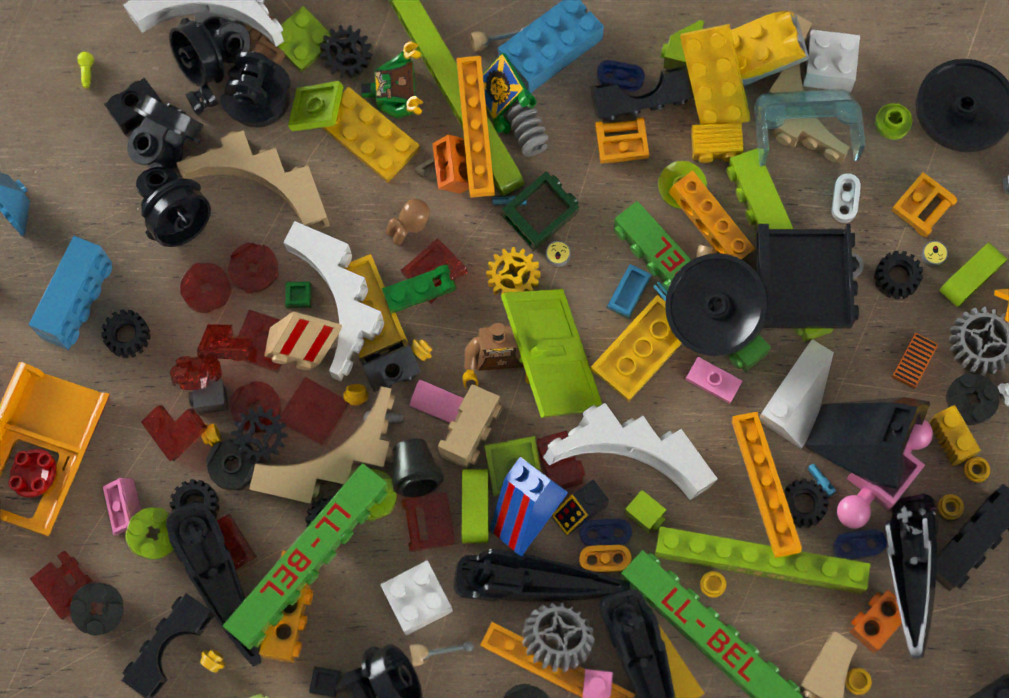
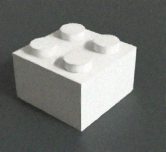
[803,30,860,92]
[380,560,453,636]

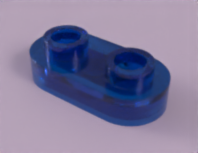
[597,60,645,91]
[580,519,632,546]
[833,529,887,560]

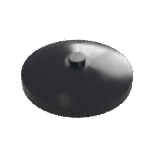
[916,59,1009,152]
[665,253,769,357]

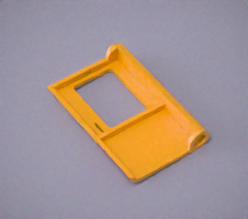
[0,362,110,537]

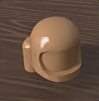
[385,199,430,246]

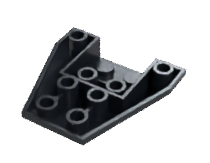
[805,397,930,489]

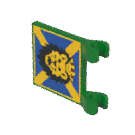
[483,52,537,134]

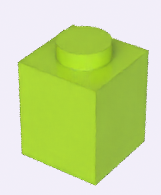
[624,490,666,534]

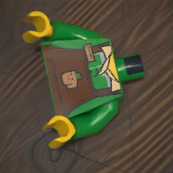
[361,41,423,119]

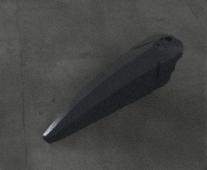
[885,494,939,659]
[166,501,261,667]
[454,549,630,602]
[599,589,675,698]

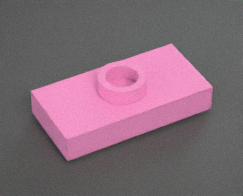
[685,357,743,404]

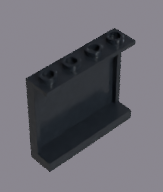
[756,224,859,329]

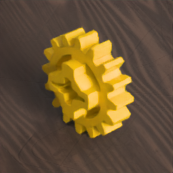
[486,247,540,295]

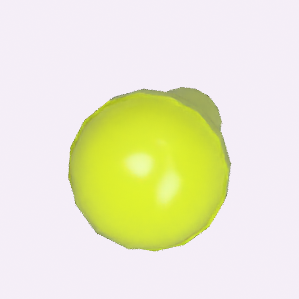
[77,52,94,88]

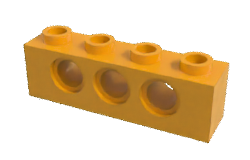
[669,170,755,260]
[259,550,318,663]

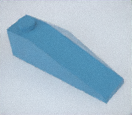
[0,172,30,236]

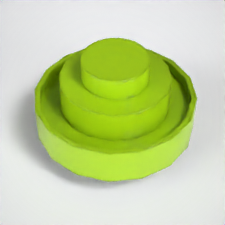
[875,103,913,140]

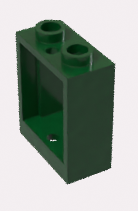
[501,171,579,251]

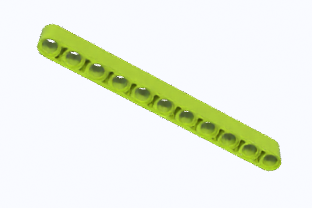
[388,0,525,196]

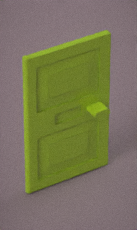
[501,289,602,418]

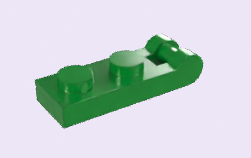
[382,265,457,314]

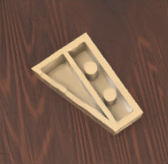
[438,384,503,469]

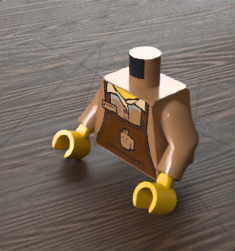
[462,323,530,388]

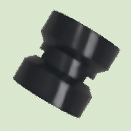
[185,84,218,116]

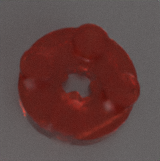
[228,243,279,294]
[180,263,231,313]
[170,353,222,390]
[229,381,281,433]

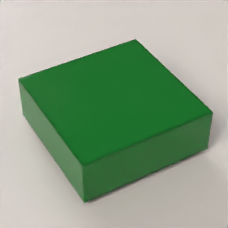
[285,281,312,308]

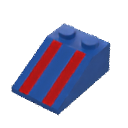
[489,457,568,557]

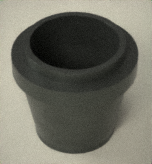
[392,438,444,498]

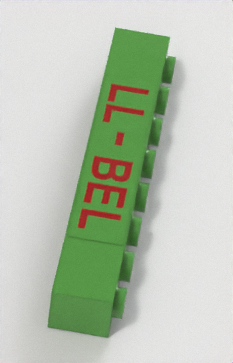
[614,201,771,373]
[223,463,388,650]
[620,550,803,698]

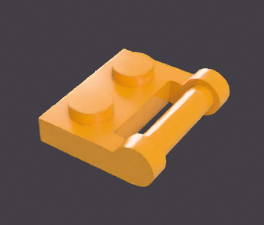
[595,117,649,164]
[891,172,957,237]

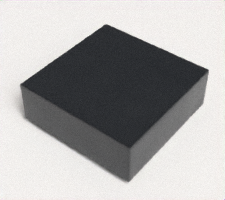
[309,666,341,698]

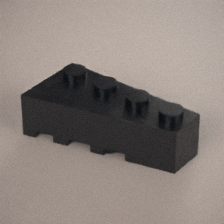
[936,484,1009,591]

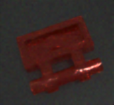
[29,551,92,620]

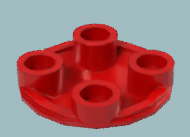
[8,449,57,498]

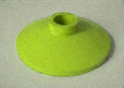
[658,161,707,209]

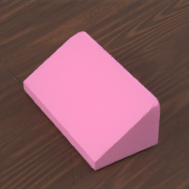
[409,379,464,423]
[103,478,141,535]

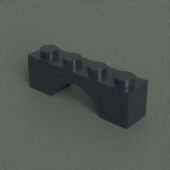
[590,66,694,121]
[121,593,214,698]

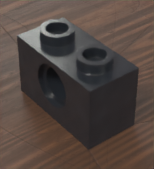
[104,78,162,135]
[359,339,421,392]

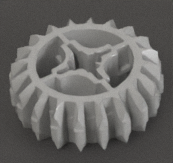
[948,307,1009,375]
[522,602,594,673]

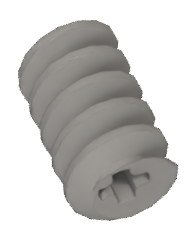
[506,103,549,156]

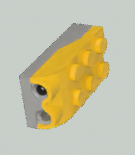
[731,11,809,86]

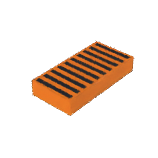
[892,332,938,389]

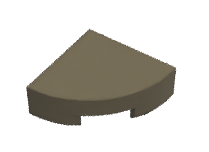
[415,157,437,182]

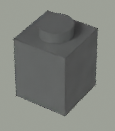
[188,379,229,414]

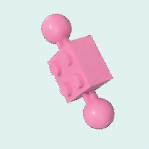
[837,419,933,529]

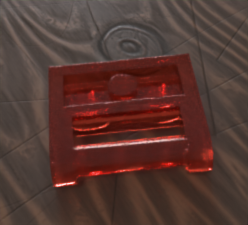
[401,238,468,304]
[401,492,456,552]

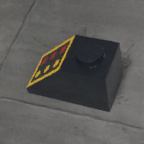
[552,479,609,536]

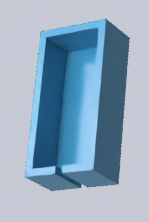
[498,0,604,93]
[28,236,112,350]

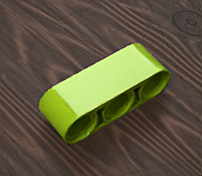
[939,242,1008,308]
[462,469,489,543]

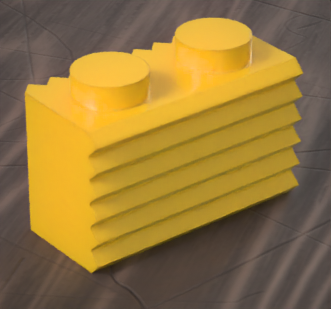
[691,123,744,163]
[929,405,981,467]

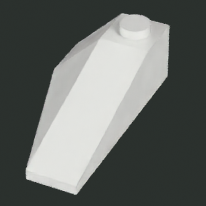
[759,339,834,449]

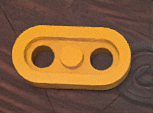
[579,545,632,573]

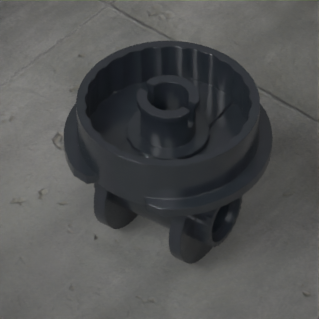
[169,16,250,87]
[220,51,291,127]
[127,94,204,170]
[136,167,211,247]
[334,644,422,698]

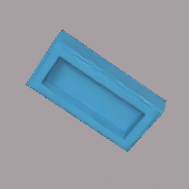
[607,264,652,319]

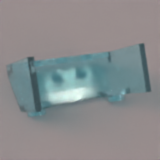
[754,89,866,166]

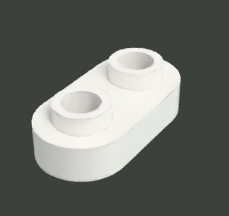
[831,174,861,223]

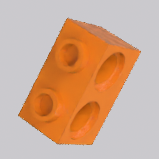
[432,134,469,194]
[850,590,902,654]

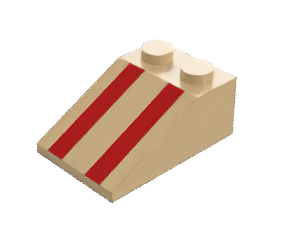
[264,311,342,370]

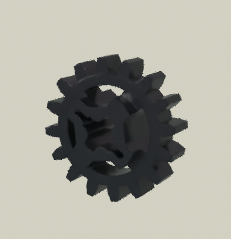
[320,25,372,78]
[231,406,288,463]

